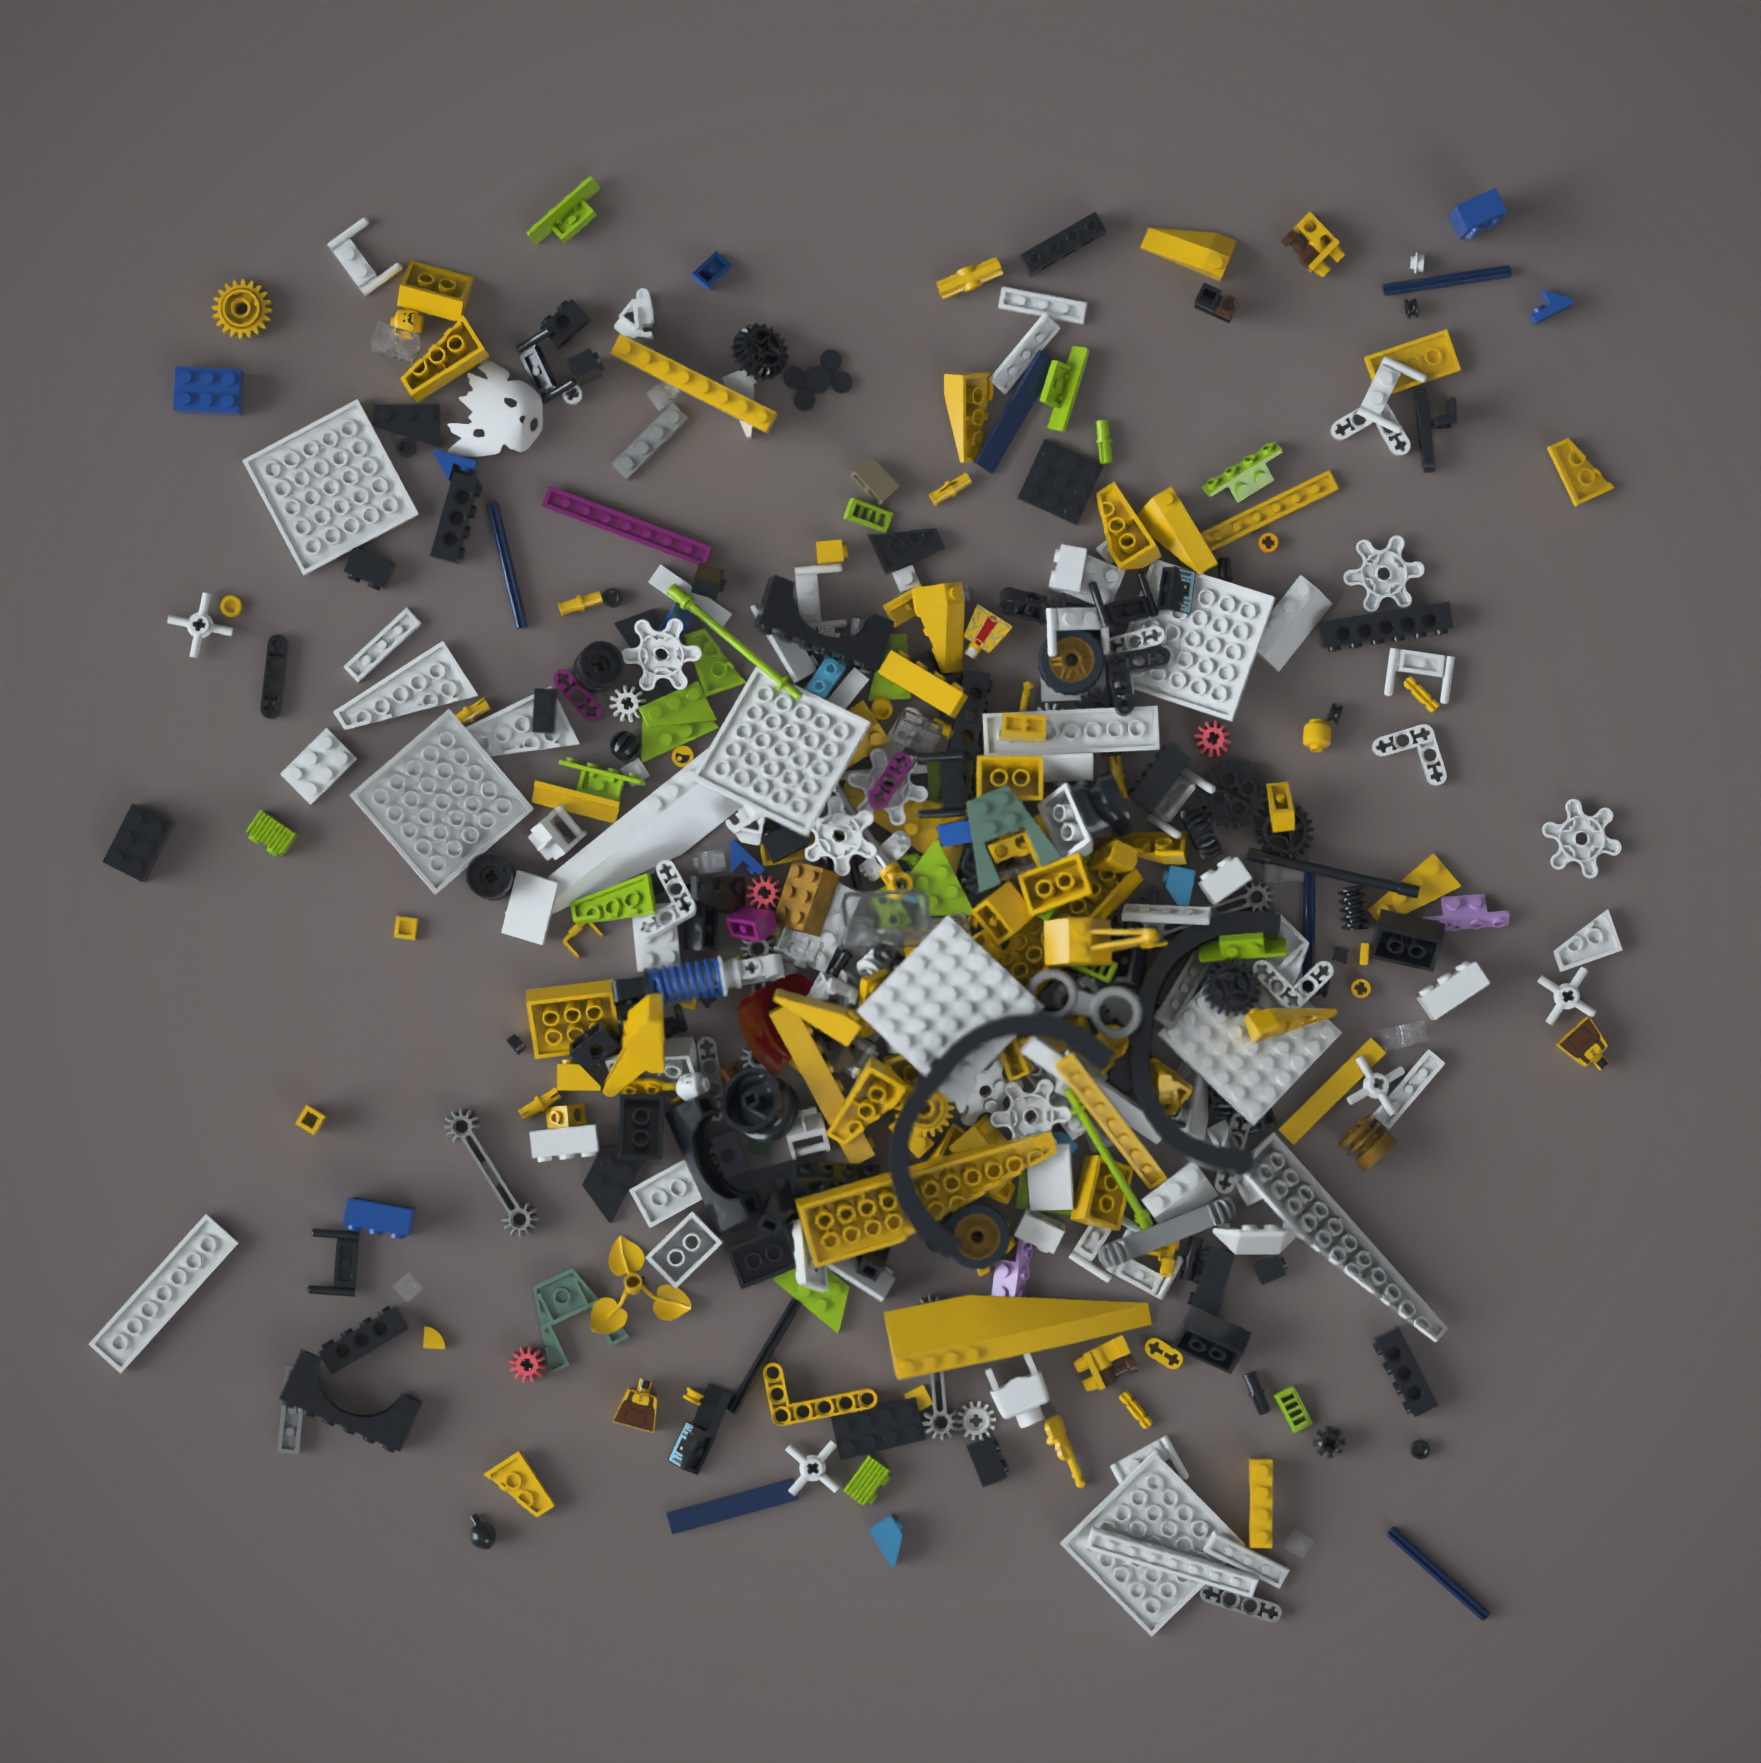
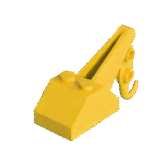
[1044,918,1168,967]
[603,994,682,1104]

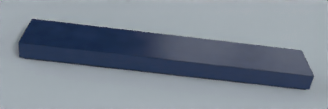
[973,350,1055,474]
[666,1478,799,1534]

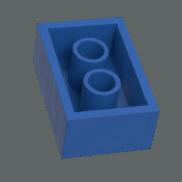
[1449,187,1507,240]
[173,366,244,416]
[343,1197,416,1239]

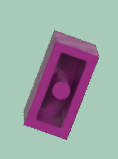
[725,906,778,942]

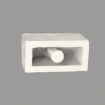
[1050,544,1087,594]
[1014,1206,1066,1254]

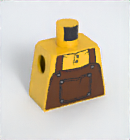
[1555,1017,1609,1071]
[613,1378,658,1433]

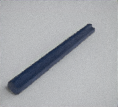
[1382,265,1511,296]
[487,502,528,629]
[1302,872,1316,992]
[1386,1527,1490,1621]

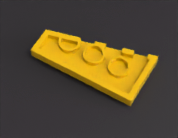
[1367,853,1461,922]

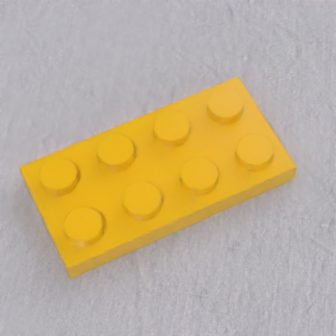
[1364,329,1461,394]

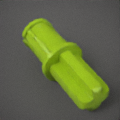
[1095,420,1113,464]

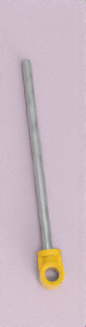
[833,783,913,899]

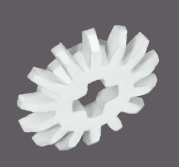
[957,1401,996,1440]

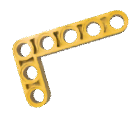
[763,1362,877,1426]

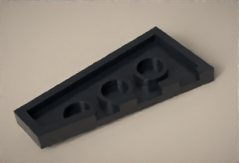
[614,608,679,696]

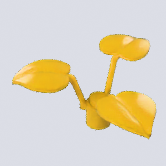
[590,1235,692,1334]

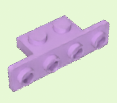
[1422,894,1510,931]
[991,1240,1033,1297]

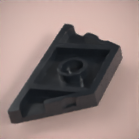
[582,1146,642,1223]

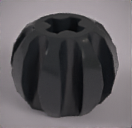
[609,730,642,763]
[1313,1426,1346,1459]

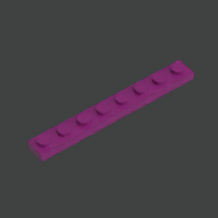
[542,486,712,566]

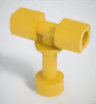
[1146,1240,1180,1278]

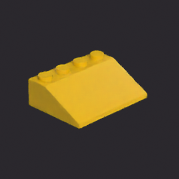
[526,979,622,1059]

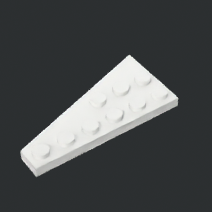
[333,641,479,730]
[465,686,580,757]

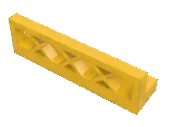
[531,780,621,824]

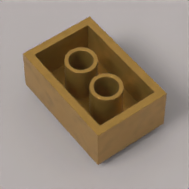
[775,860,840,937]

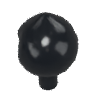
[469,1513,496,1549]

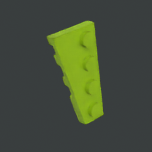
[570,873,657,924]

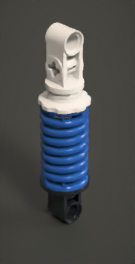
[611,954,785,1006]

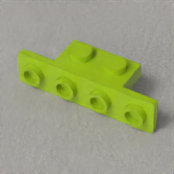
[527,176,601,245]
[1039,346,1090,432]
[1201,442,1283,503]
[559,757,646,802]
[1199,932,1287,962]

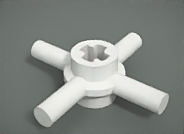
[167,593,233,658]
[1537,967,1596,1026]
[1347,1055,1405,1116]
[785,1440,840,1496]

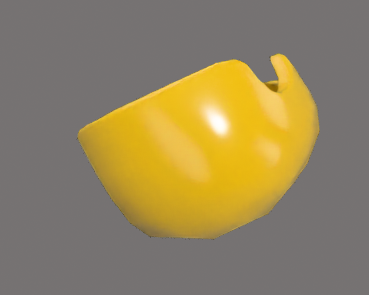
[1096,1024,1129,1059]

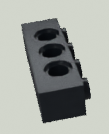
[1019,211,1106,277]
[430,472,483,564]
[789,1161,881,1196]
[318,1306,409,1375]
[1372,1326,1438,1417]

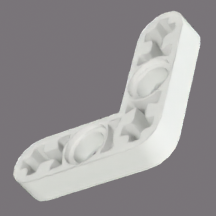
[1331,403,1410,456]
[1106,626,1167,700]
[1372,724,1447,786]
[637,860,697,939]
[1251,960,1334,1008]

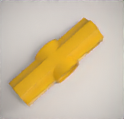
[936,257,1003,300]

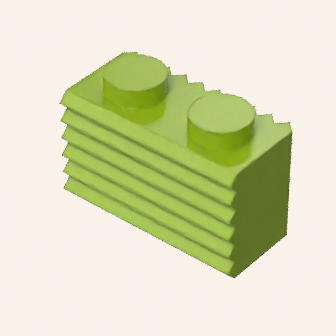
[246,810,298,857]
[843,1454,891,1507]

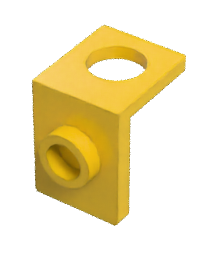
[545,1103,587,1129]

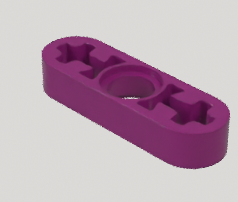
[553,669,602,722]
[868,752,911,810]

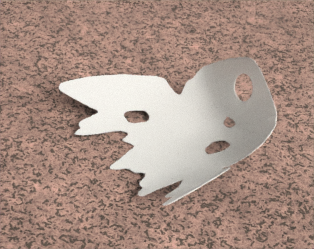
[447,359,543,457]

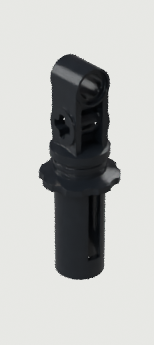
[999,587,1115,638]

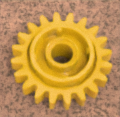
[211,279,273,340]
[893,1078,955,1138]

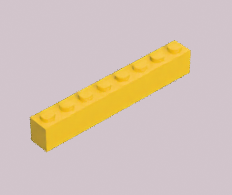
[610,334,777,434]
[768,1005,876,1164]

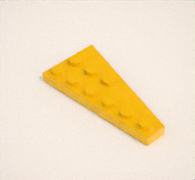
[843,779,968,874]

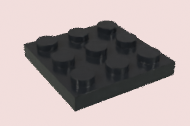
[1017,439,1104,526]

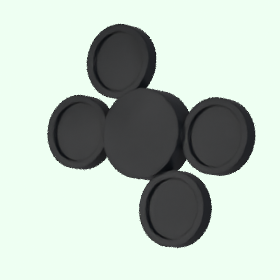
[783,349,852,411]

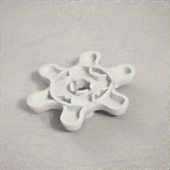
[1343,535,1425,612]
[621,618,702,691]
[848,748,928,826]
[805,795,877,876]
[1542,799,1622,878]
[961,1054,1024,1126]
[990,1079,1072,1152]

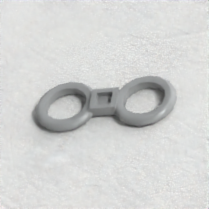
[1026,969,1142,1038]

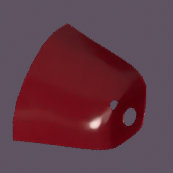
[738,974,826,1076]

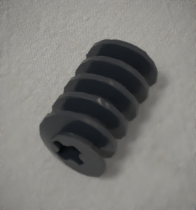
[1337,885,1369,931]

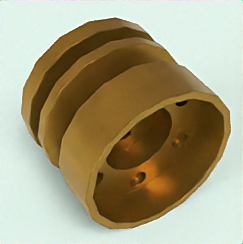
[1338,1114,1397,1172]

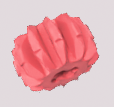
[1194,720,1231,757]
[746,874,783,910]
[509,1345,546,1383]

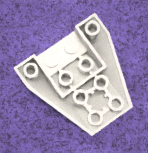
[1212,1223,1297,1255]

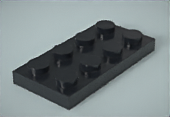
[830,1397,926,1460]

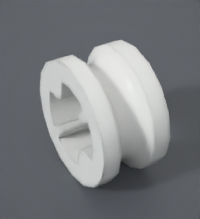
[562,385,583,405]

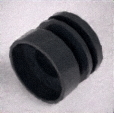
[572,641,624,693]
[466,852,516,901]

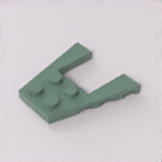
[966,785,1062,892]
[533,1267,630,1374]

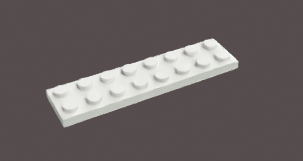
[982,706,1160,756]
[89,1214,239,1373]

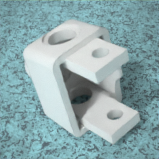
[984,1353,1050,1428]

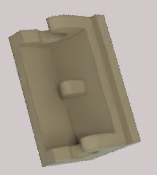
[850,455,900,507]

